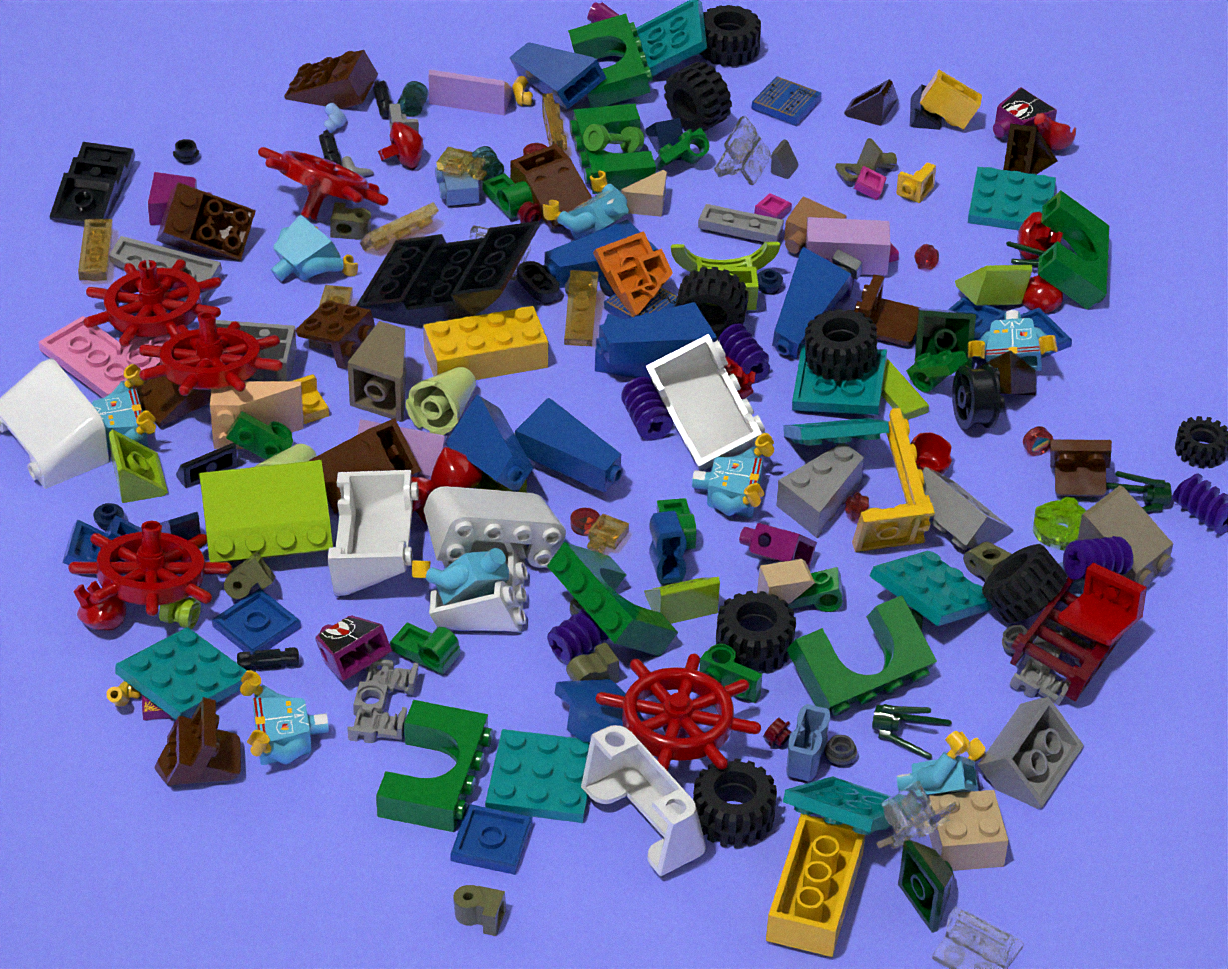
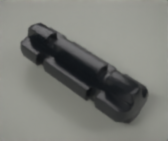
[373,80,393,118]
[319,130,342,166]
[237,647,299,670]

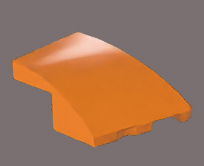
[593,231,673,317]

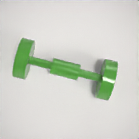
[583,124,644,153]

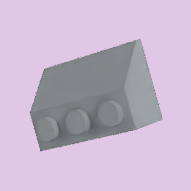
[922,467,1014,551]
[978,696,1084,809]

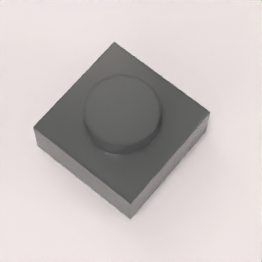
[832,249,862,280]

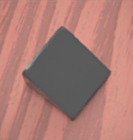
[770,139,799,179]

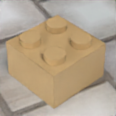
[925,790,1009,871]

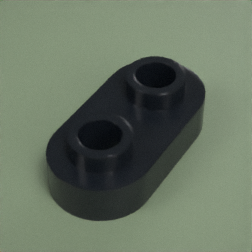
[517,261,559,303]

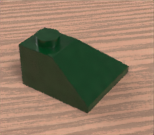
[914,308,976,369]
[898,839,954,933]

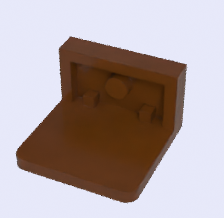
[854,274,921,346]
[296,301,375,369]

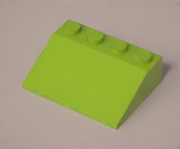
[199,460,333,562]

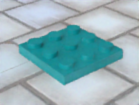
[636,0,707,77]
[967,166,1056,230]
[792,345,887,415]
[783,418,889,445]
[869,551,993,626]
[115,627,247,720]
[485,729,590,823]
[783,776,919,835]

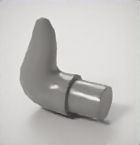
[342,156,374,177]

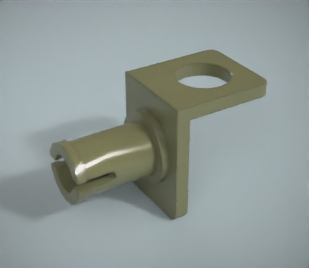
[835,138,897,182]

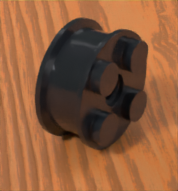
[952,365,1005,429]

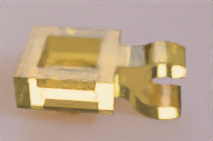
[436,146,487,180]
[587,513,629,554]

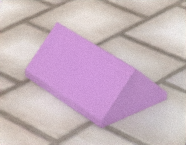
[428,69,513,116]
[806,217,891,276]
[357,419,451,480]

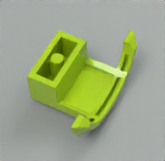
[671,242,781,310]

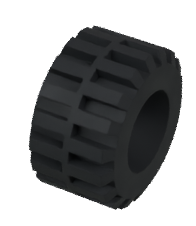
[700,5,761,67]
[664,62,732,132]
[675,267,749,340]
[805,309,877,381]
[982,544,1067,623]
[716,591,796,673]
[693,758,777,848]

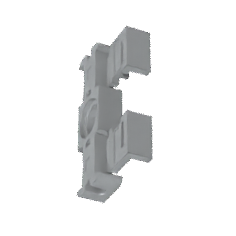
[1010,620,1093,706]
[347,659,419,743]

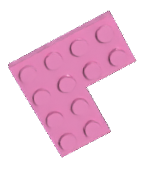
[38,316,171,398]

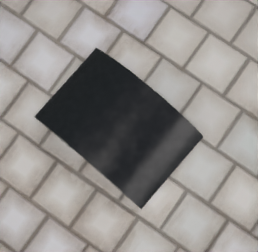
[356,221,540,326]

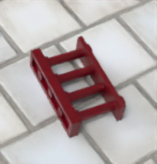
[1010,577,1124,702]

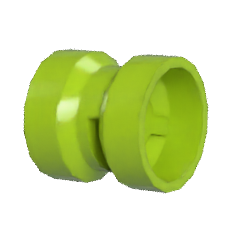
[159,597,201,629]

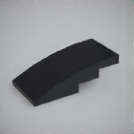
[49,141,136,227]

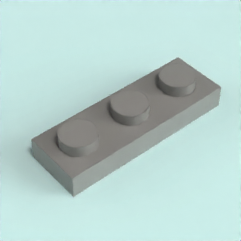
[698,204,784,243]

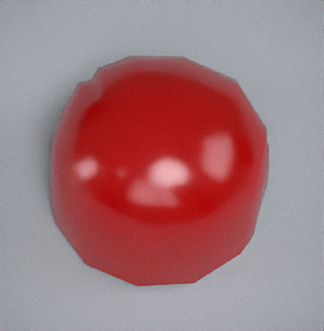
[1022,275,1063,313]
[911,432,952,474]

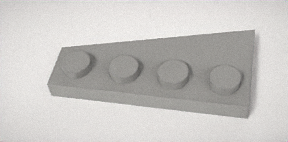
[109,236,222,302]

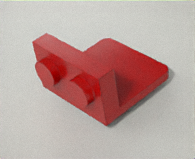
[1058,563,1147,645]

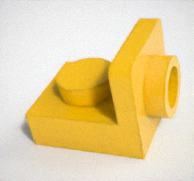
[896,162,936,203]
[292,374,329,424]

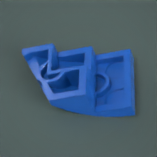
[62,515,142,576]
[554,679,645,742]

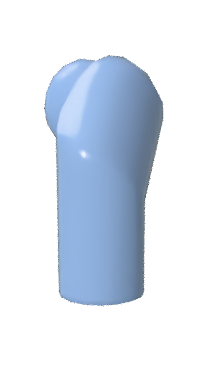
[324,103,346,133]

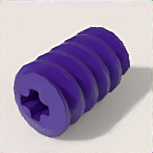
[718,324,770,384]
[621,377,673,440]
[1172,473,1228,535]
[1063,536,1134,580]
[547,608,609,665]

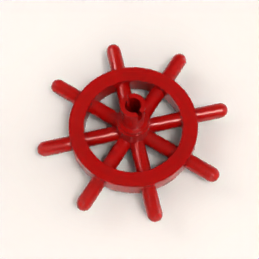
[258,147,389,220]
[83,259,222,347]
[138,311,283,396]
[68,520,232,616]
[595,653,761,772]

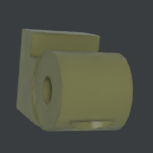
[330,202,371,240]
[963,541,1011,581]
[224,552,276,599]
[566,642,619,683]
[453,885,506,936]

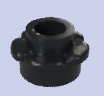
[173,139,199,163]

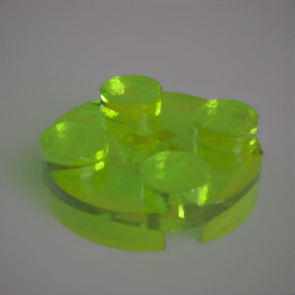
[1032,497,1087,551]

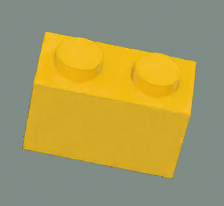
[920,69,982,130]

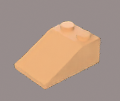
[210,381,304,449]

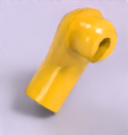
[512,76,533,106]
[106,681,141,707]

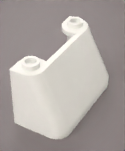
[0,358,109,489]
[328,470,419,596]

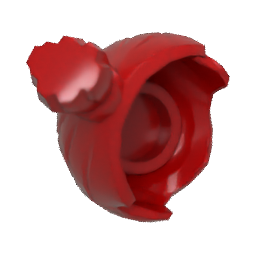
[1034,112,1076,150]

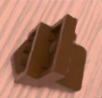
[1050,439,1112,498]
[154,697,241,786]

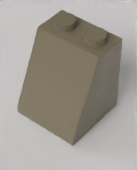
[348,321,407,422]
[1077,485,1174,587]

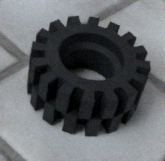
[1175,416,1228,469]

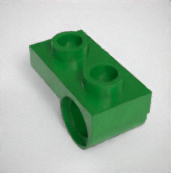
[654,127,710,171]
[482,173,533,219]
[906,350,968,393]
[226,411,293,460]
[656,498,696,549]
[788,567,843,612]
[390,622,460,674]
[699,644,763,703]

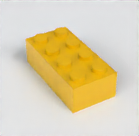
[423,306,548,380]
[766,813,866,957]

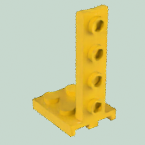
[852,408,935,552]

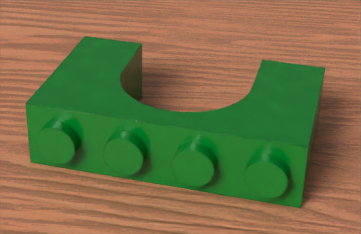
[568,13,653,108]
[569,103,656,194]
[1038,190,1110,310]
[547,542,678,656]
[787,595,937,716]
[376,699,493,832]

